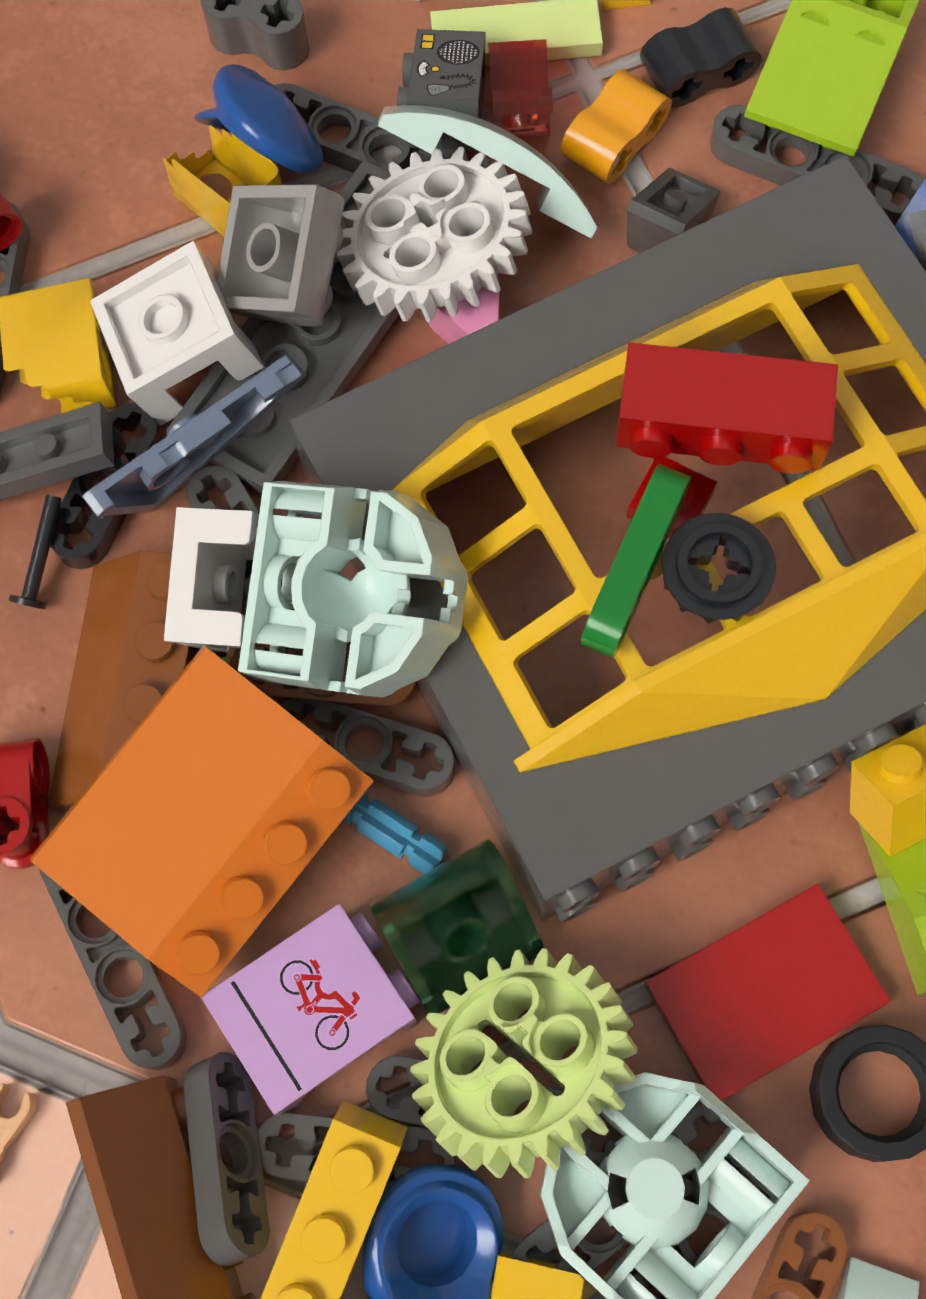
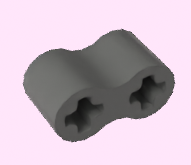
[200,0,310,70]

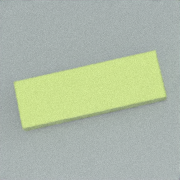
[430,0,603,66]

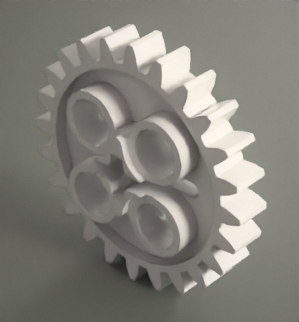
[337,147,532,322]

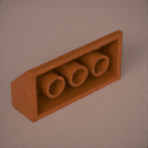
[47,550,200,811]
[65,1075,256,1299]

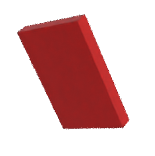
[644,883,891,1101]

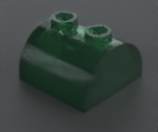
[368,839,546,1015]

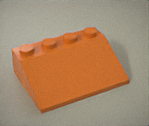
[30,646,374,998]

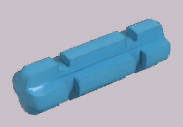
[342,792,448,876]

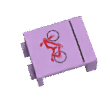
[202,904,420,1116]

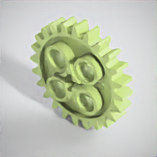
[410,948,638,1178]

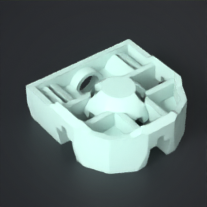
[238,481,468,697]
[540,1072,810,1299]

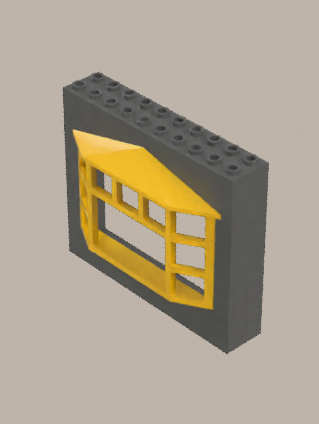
[289,155,926,923]

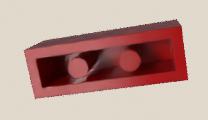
[615,342,838,473]

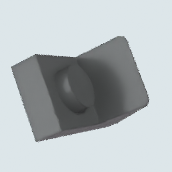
[627,167,721,253]

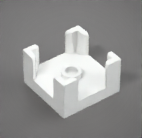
[90,241,264,426]
[164,507,264,653]

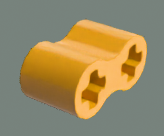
[560,69,672,184]

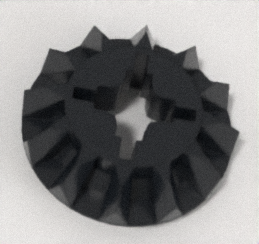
[661,513,776,624]

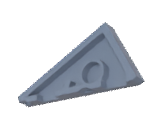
[82,355,306,517]

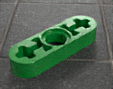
[580,464,692,658]

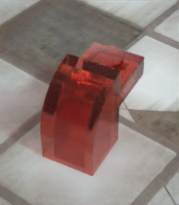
[487,39,553,138]

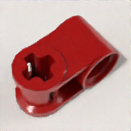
[0,738,50,869]

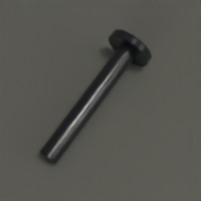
[9,494,62,609]

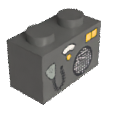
[397,29,486,150]

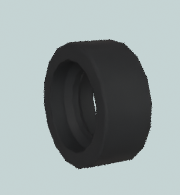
[809,1024,926,1162]

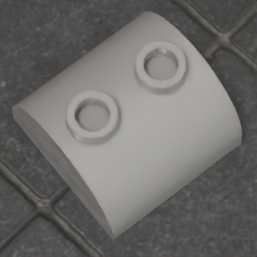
[217,185,345,327]

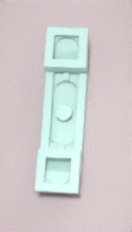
[378,105,597,238]

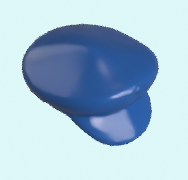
[194,64,324,174]
[362,1164,503,1299]

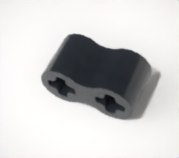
[640,7,762,108]

